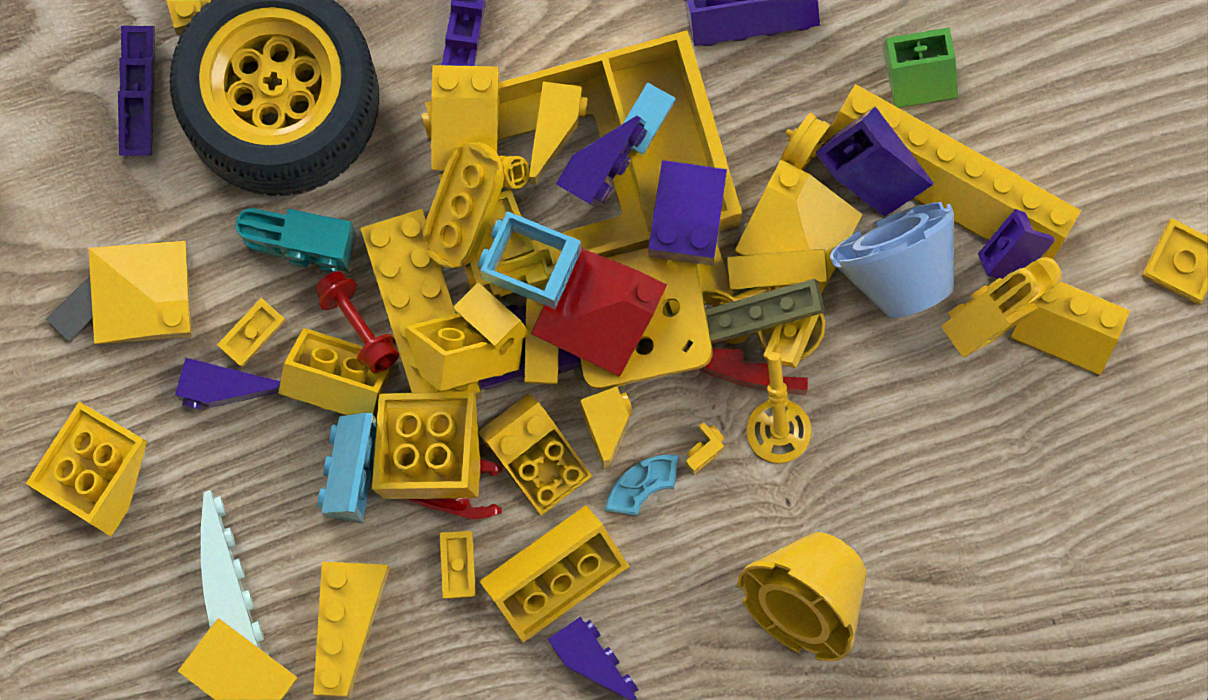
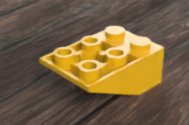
[478,393,592,516]

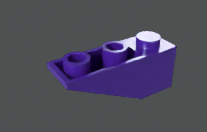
[548,616,639,700]

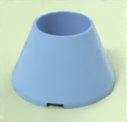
[830,202,954,318]

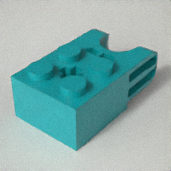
[236,208,357,273]

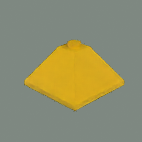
[734,160,863,295]
[88,241,193,344]
[26,401,147,536]

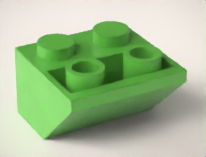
[883,27,958,108]

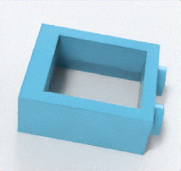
[478,211,582,309]

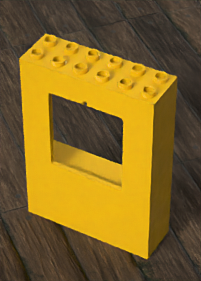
[421,30,742,295]

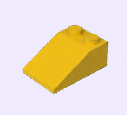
[431,65,500,171]

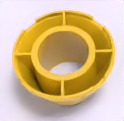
[737,532,867,662]

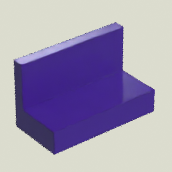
[978,209,1055,279]

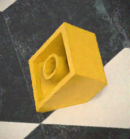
[580,386,633,470]

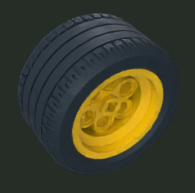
[169,0,379,196]

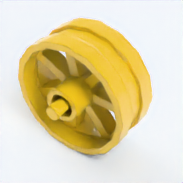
[780,112,831,171]

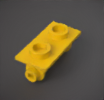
[489,249,554,297]

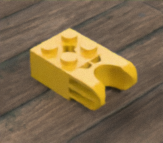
[941,257,1062,358]

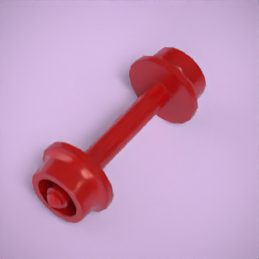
[315,271,400,373]

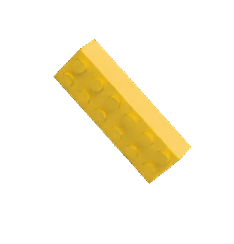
[360,209,482,399]

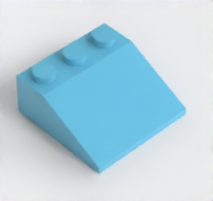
[317,413,377,523]

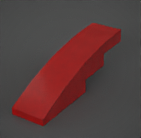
[686,349,808,395]

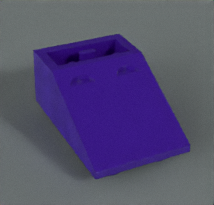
[815,106,934,217]
[556,115,647,208]

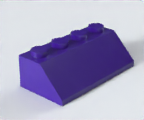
[684,0,820,46]

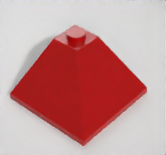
[531,248,667,377]

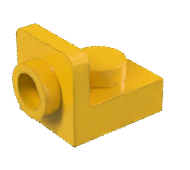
[685,422,725,475]

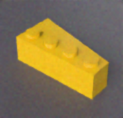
[313,561,391,698]

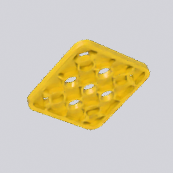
[580,248,713,390]

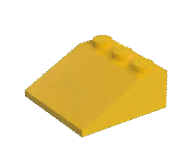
[372,392,480,499]

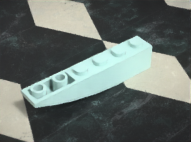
[201,490,269,655]

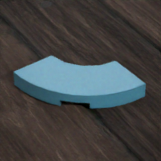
[605,455,679,516]

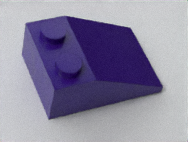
[648,160,727,266]

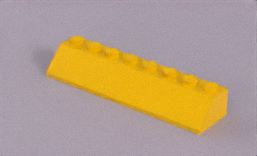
[822,84,1081,259]

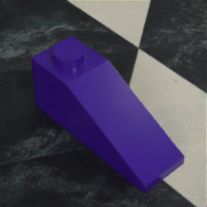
[175,358,280,410]

